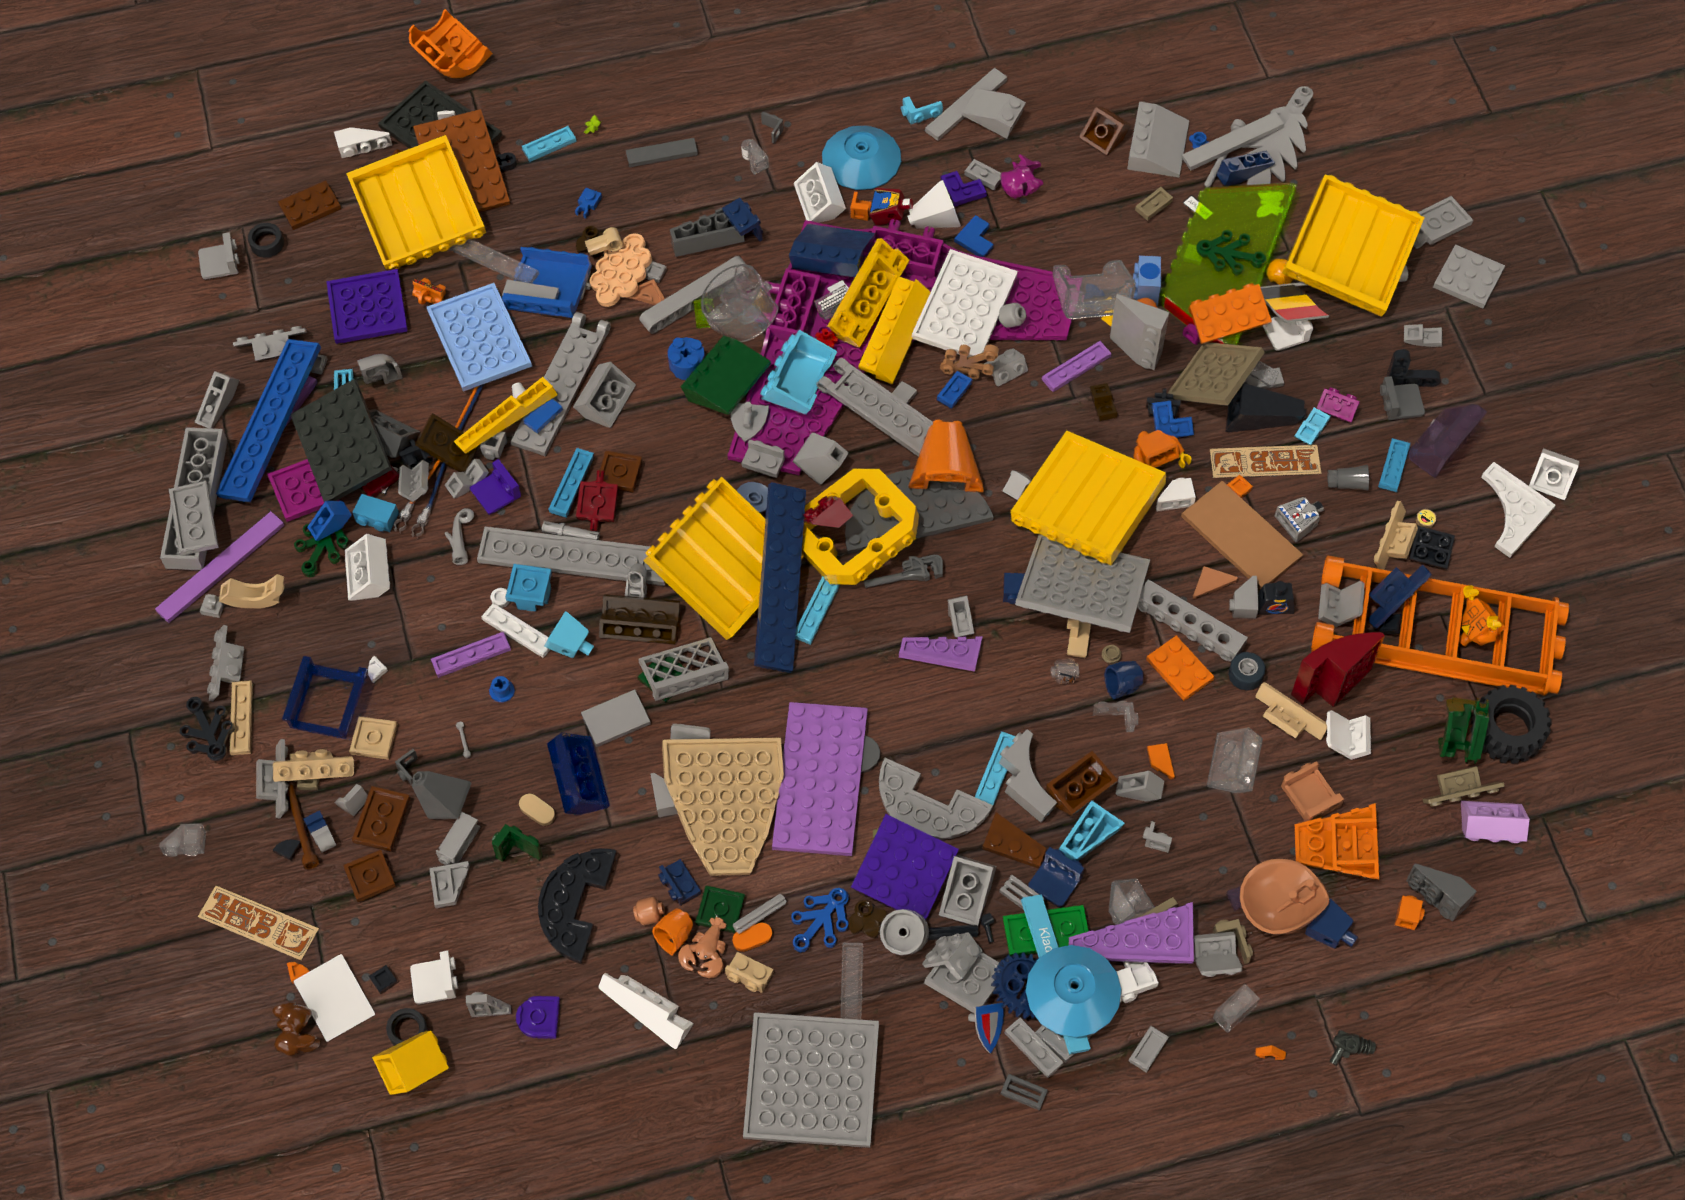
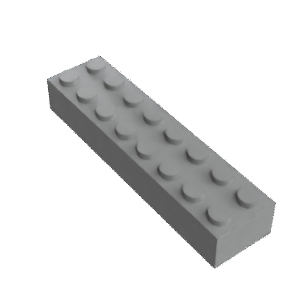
[160,428,227,570]

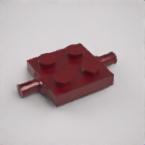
[576,470,618,532]

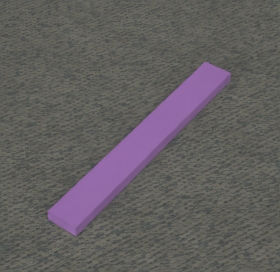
[155,512,284,623]

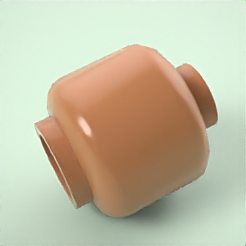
[633,897,665,925]

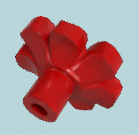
[815,328,838,348]

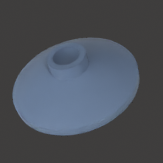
[737,482,768,513]

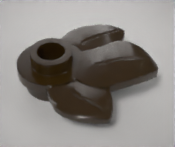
[576,226,603,257]
[849,900,887,938]

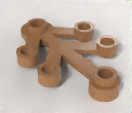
[940,344,999,380]

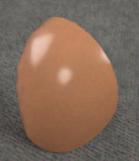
[1240,859,1329,934]

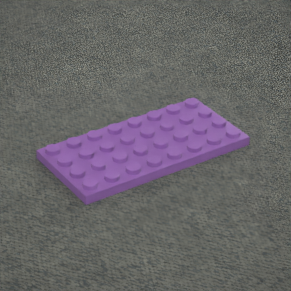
[772,702,868,856]

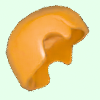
[1266,259,1293,285]

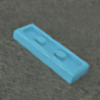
[521,126,576,162]

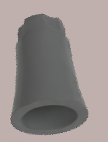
[1327,465,1369,491]

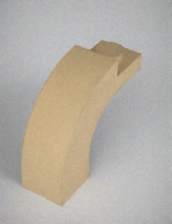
[219,574,284,608]

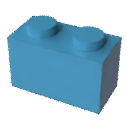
[352,494,399,532]

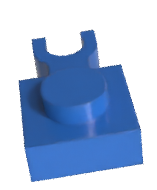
[575,188,602,218]

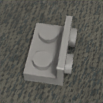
[742,440,785,478]

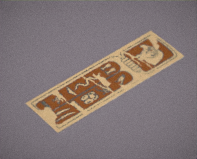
[1210,445,1321,478]
[198,886,319,960]

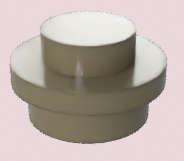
[1102,645,1121,664]

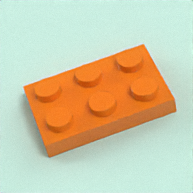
[1146,635,1214,701]

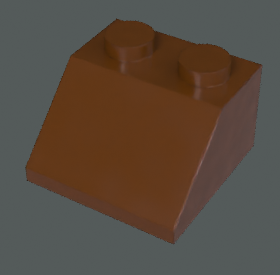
[1079,107,1131,155]

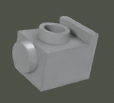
[480,431,507,460]

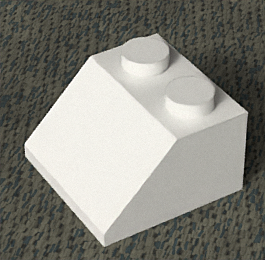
[1529,448,1579,500]

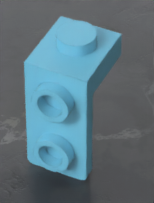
[901,97,943,125]

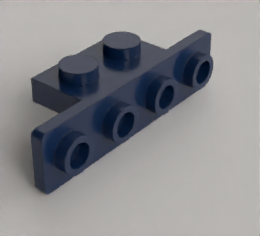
[1368,565,1432,629]

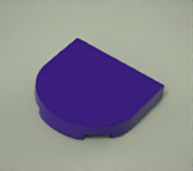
[516,996,560,1039]

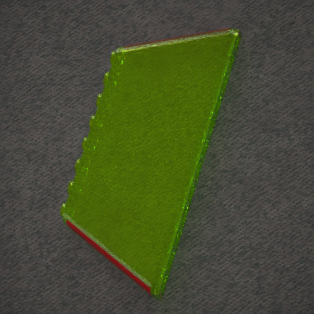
[1159,182,1297,345]

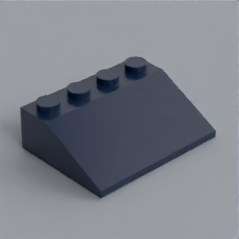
[789,224,876,277]

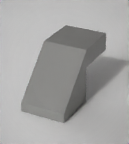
[445,459,489,498]

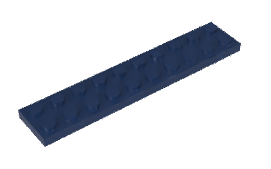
[754,482,806,673]

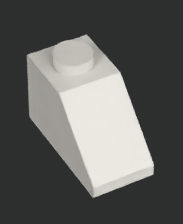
[1156,478,1196,511]

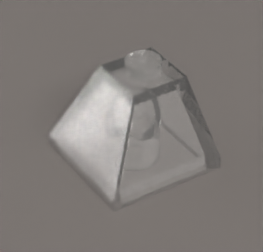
[1109,878,1155,925]

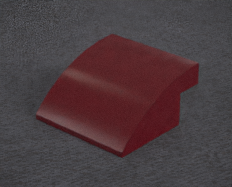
[1291,632,1385,707]

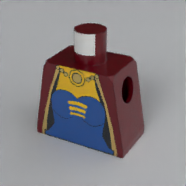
[869,188,913,226]

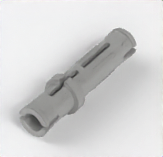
[542,521,600,540]

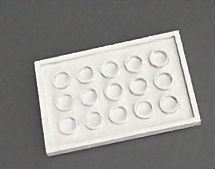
[912,249,1018,357]

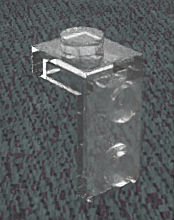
[1250,361,1279,387]
[1093,701,1138,732]

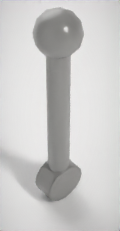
[456,721,471,758]

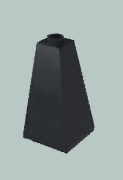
[1225,383,1306,433]

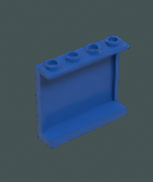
[502,247,592,318]

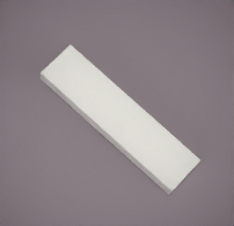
[482,603,550,658]

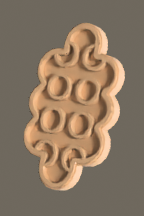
[589,233,652,307]

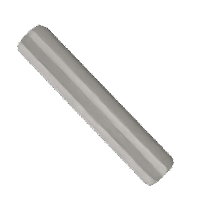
[733,894,786,934]

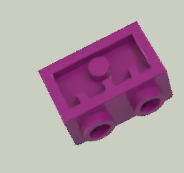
[1316,387,1360,423]

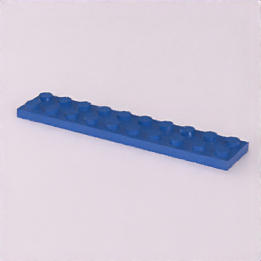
[216,339,321,502]

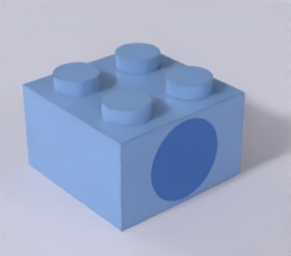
[1132,256,1161,305]

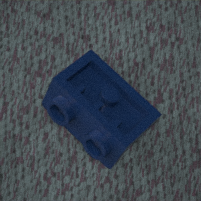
[658,859,701,906]

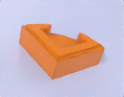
[287,962,310,984]
[1255,1045,1286,1060]

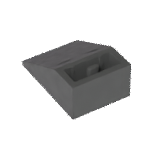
[1406,863,1477,922]

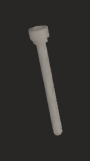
[1205,119,1246,187]

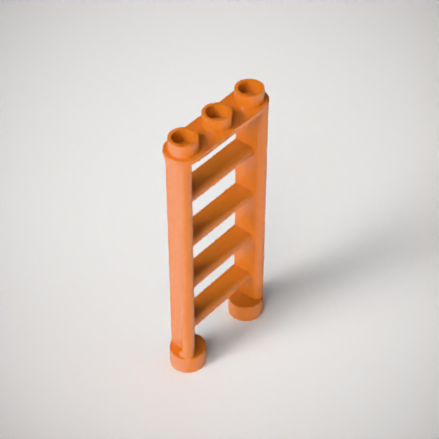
[1311,555,1569,696]

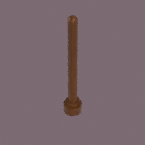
[287,783,319,870]

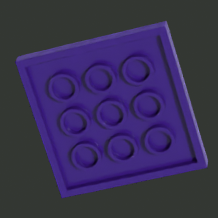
[326,269,408,344]
[850,814,959,920]

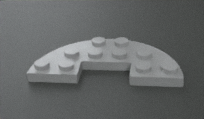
[879,758,993,840]

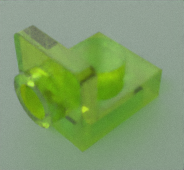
[694,299,714,328]

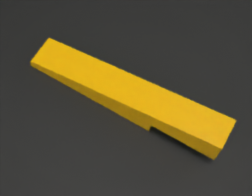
[454,377,558,454]

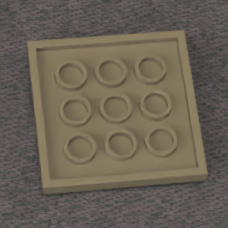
[1168,342,1265,406]

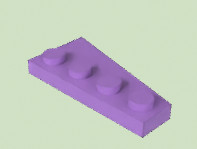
[899,637,982,672]

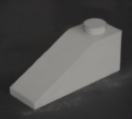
[195,371,240,429]

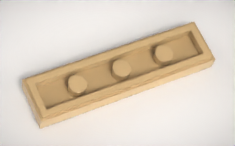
[230,681,253,755]

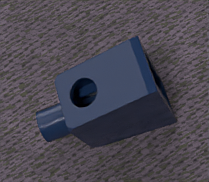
[1305,898,1358,948]

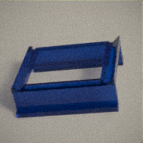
[282,656,367,739]

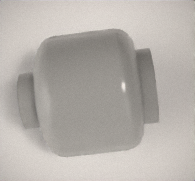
[998,303,1026,328]

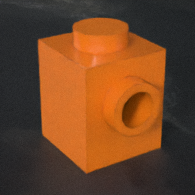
[1395,896,1425,930]

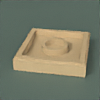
[349,716,398,760]

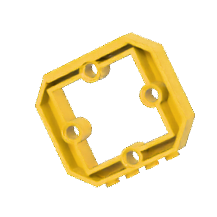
[802,469,919,585]

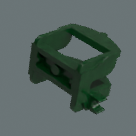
[1438,697,1489,764]

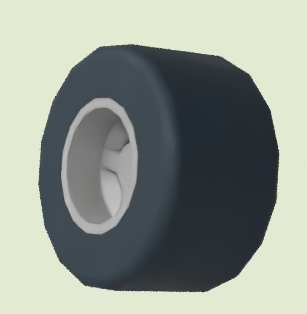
[1228,652,1266,690]

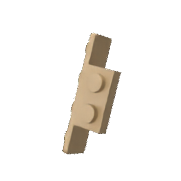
[1374,501,1418,570]
[1067,618,1091,658]
[1256,682,1327,740]
[273,749,354,782]

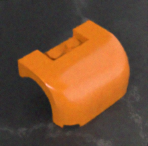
[408,9,493,78]

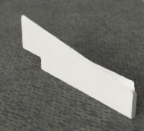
[599,973,693,1049]

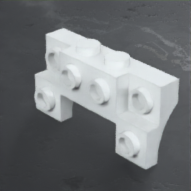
[1071,961,1158,1003]

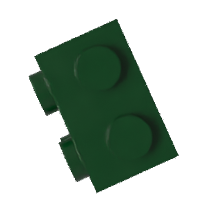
[492,824,543,862]

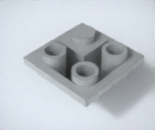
[792,433,848,485]

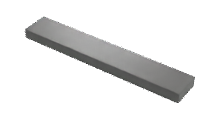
[925,68,1007,141]
[1182,111,1284,171]

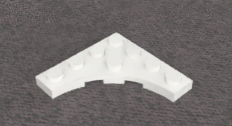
[1481,462,1555,558]

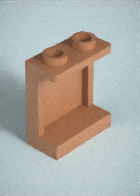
[1281,761,1344,822]

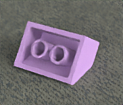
[1461,801,1530,843]

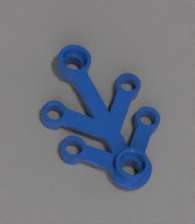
[791,888,848,952]

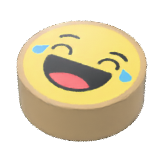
[1416,509,1436,528]

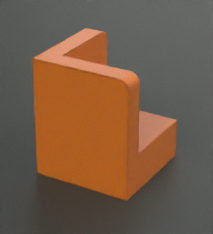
[851,191,872,221]

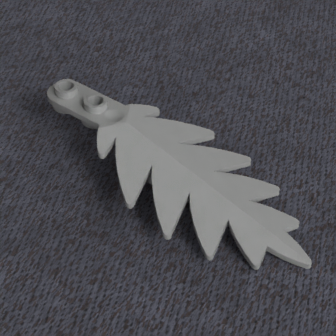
[1242,86,1313,197]

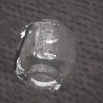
[1050,658,1079,684]

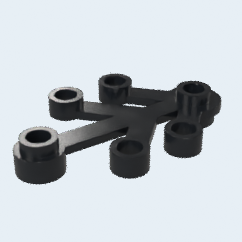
[180,697,235,761]

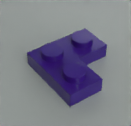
[941,171,987,207]

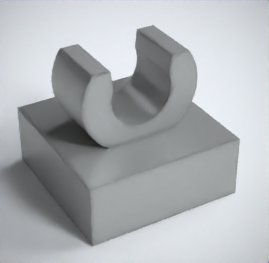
[200,594,225,618]

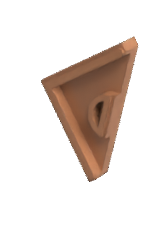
[627,279,665,305]
[1193,566,1238,599]

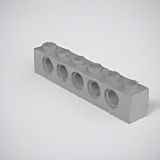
[1137,579,1248,662]

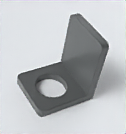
[761,111,783,144]
[395,749,418,786]

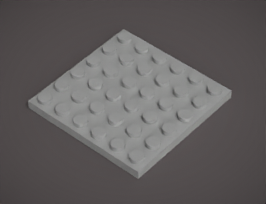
[1015,534,1150,633]
[743,1013,879,1148]

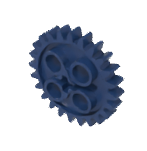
[991,952,1039,1019]

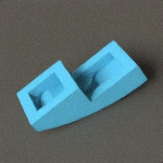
[1295,407,1330,445]

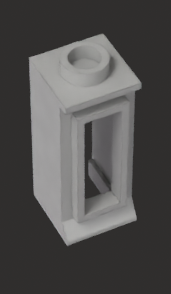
[436,812,481,865]

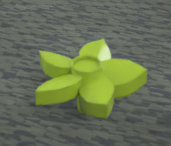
[584,115,601,134]

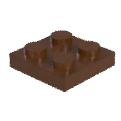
[600,451,642,492]
[343,850,396,902]

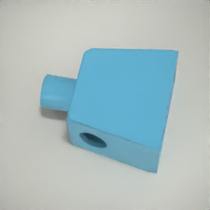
[544,611,594,658]

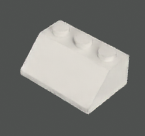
[794,162,846,223]
[345,534,390,601]

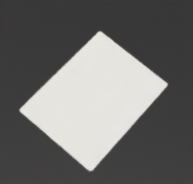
[294,954,375,1042]

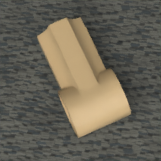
[585,227,623,256]

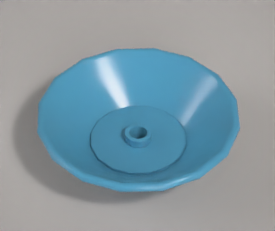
[822,126,901,190]
[1026,945,1121,1037]

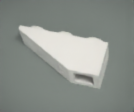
[334,128,392,158]

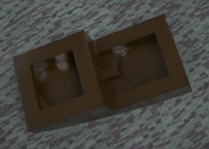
[1090,383,1117,421]

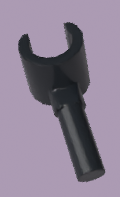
[980,913,994,943]

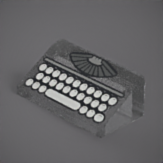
[814,285,848,320]

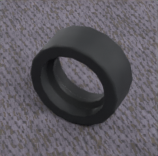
[248,223,284,258]
[386,1008,428,1046]

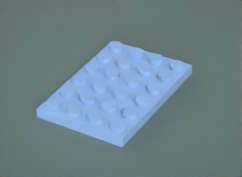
[427,283,532,391]

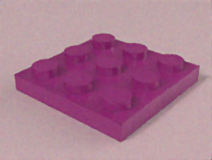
[268,459,340,522]

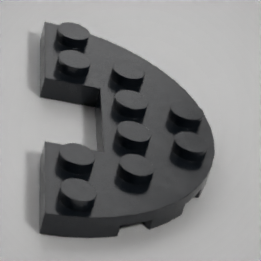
[538,848,617,964]

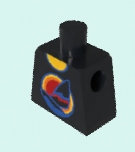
[1257,581,1294,615]

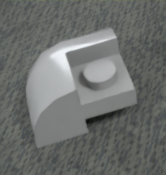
[357,354,402,385]

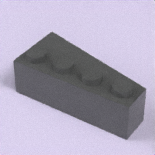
[670,208,745,257]

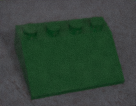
[680,335,771,415]

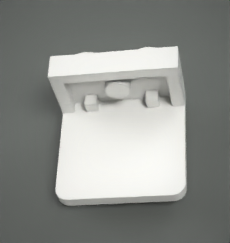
[1263,316,1313,351]
[1326,710,1371,760]
[410,951,458,1004]

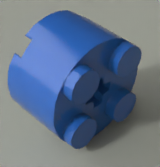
[668,337,705,380]

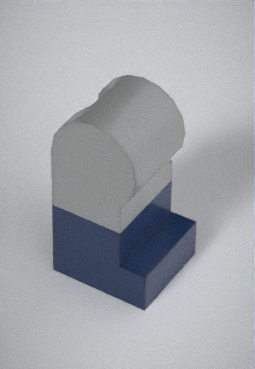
[304,810,336,853]

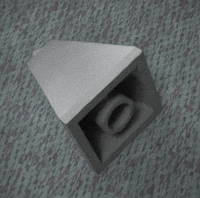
[412,771,472,819]

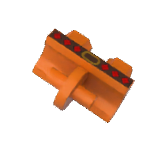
[412,278,446,305]

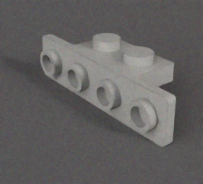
[233,326,307,361]
[207,625,244,701]
[256,739,288,818]

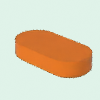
[732,923,772,952]

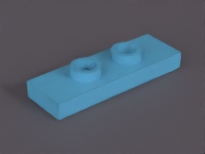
[1378,438,1410,492]

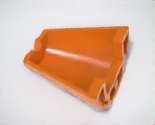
[909,420,983,492]

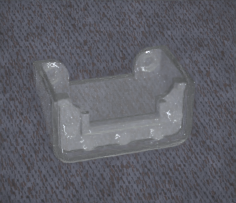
[1053,260,1136,319]

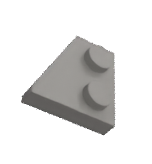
[466,992,511,1017]

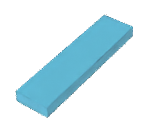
[795,576,841,645]
[975,731,1015,805]

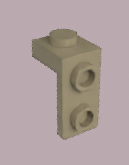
[1213,919,1253,964]

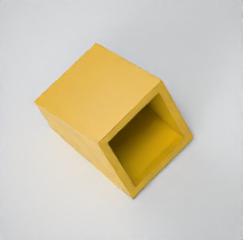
[372,1030,449,1095]

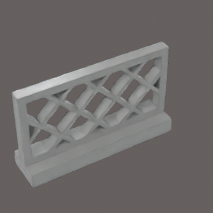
[639,637,729,701]

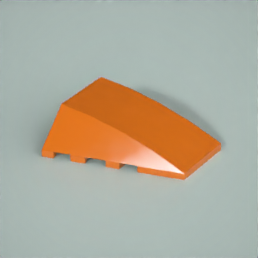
[1295,803,1379,880]

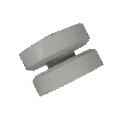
[880,909,929,955]

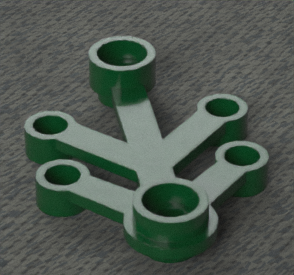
[1196,230,1266,275]
[294,524,349,578]

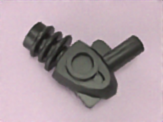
[1329,1030,1376,1066]

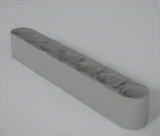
[639,256,751,334]

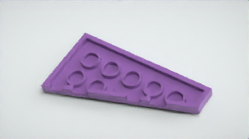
[1069,902,1194,964]

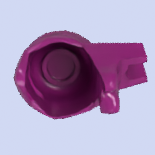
[1000,154,1043,198]

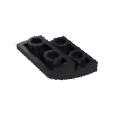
[1409,526,1455,570]

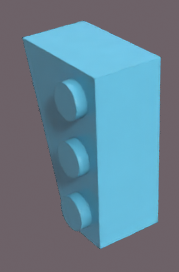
[1058,800,1125,861]

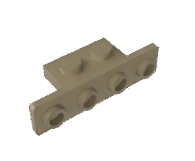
[1423,766,1505,806]

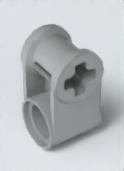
[625,563,647,598]

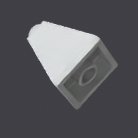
[907,180,961,229]

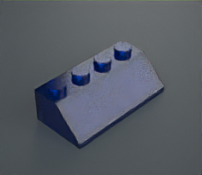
[547,732,610,815]

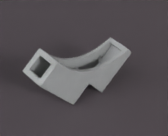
[999,729,1057,822]

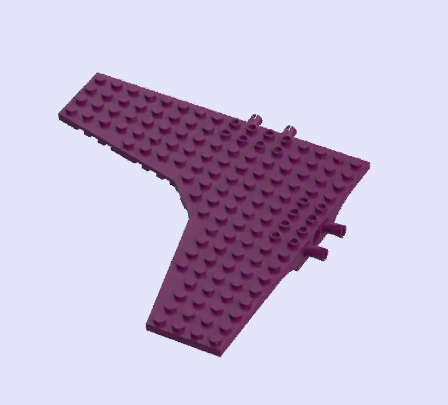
[727,219,1082,475]

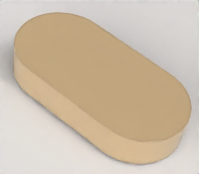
[519,794,555,826]

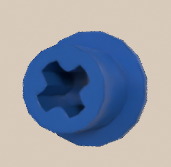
[489,676,515,702]

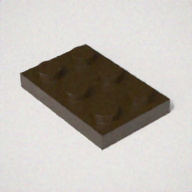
[415,413,479,473]

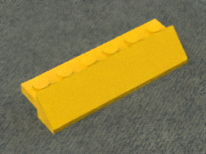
[827,238,909,348]
[859,277,931,384]

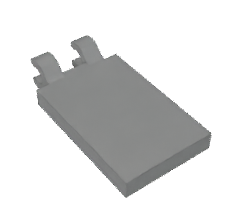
[1413,196,1473,249]

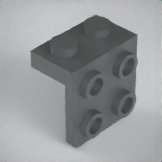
[1380,376,1425,420]

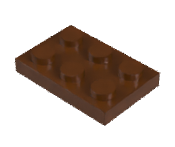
[278,181,341,230]
[352,786,410,852]

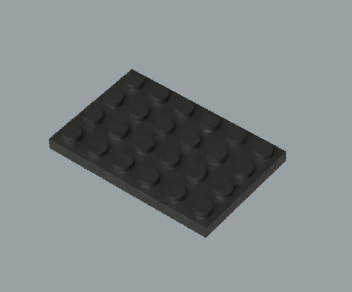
[378,80,502,149]
[291,379,392,502]

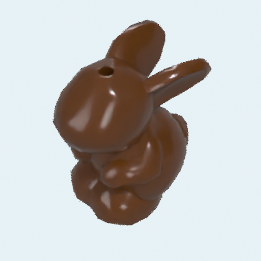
[272,1003,321,1056]

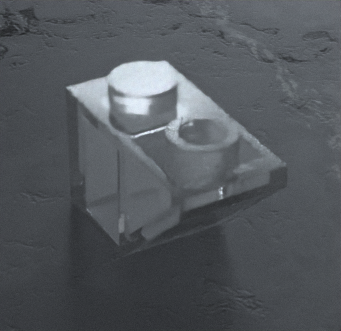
[159,824,206,857]

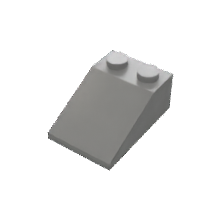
[961,88,1026,139]
[939,855,997,926]

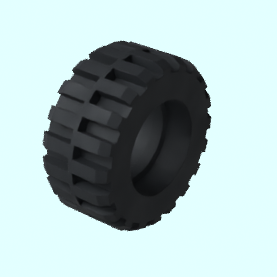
[1470,685,1552,764]

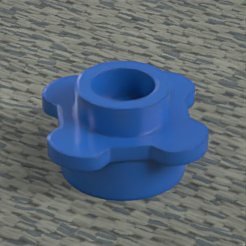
[1189,132,1209,149]

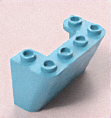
[760,330,837,415]

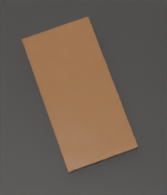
[1181,481,1303,590]

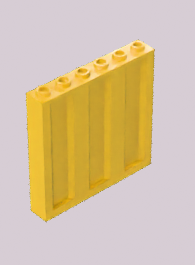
[346,135,486,271]
[1282,174,1425,317]
[1011,430,1166,566]
[643,477,804,640]

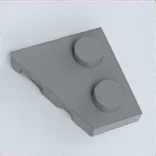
[430,861,470,908]

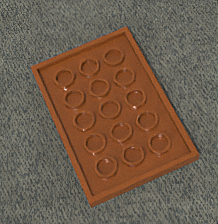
[413,109,510,212]

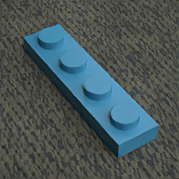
[549,448,594,518]

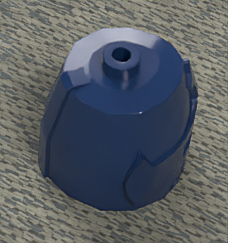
[1104,661,1143,699]

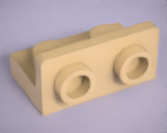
[725,952,774,993]

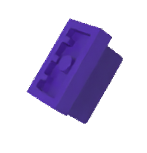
[470,459,521,515]

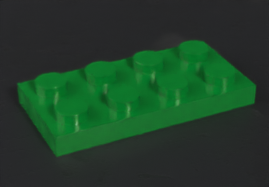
[1003,905,1089,956]

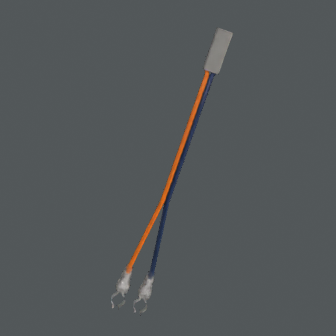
[394,384,484,539]

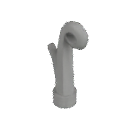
[445,508,474,565]

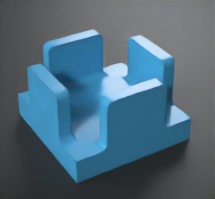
[505,564,552,612]

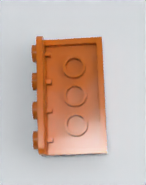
[1188,283,1272,344]

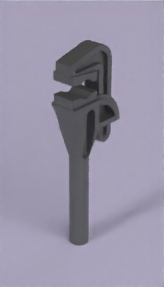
[864,555,943,588]

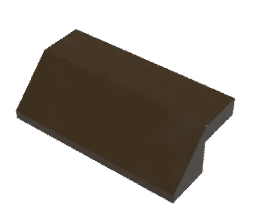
[599,594,680,644]

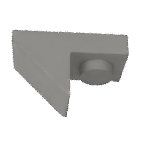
[948,595,974,637]

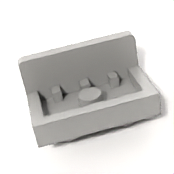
[984,348,1028,386]
[398,460,429,502]

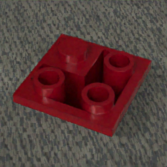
[804,496,853,528]

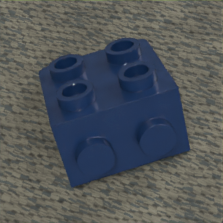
[722,198,763,242]
[1028,847,1084,907]

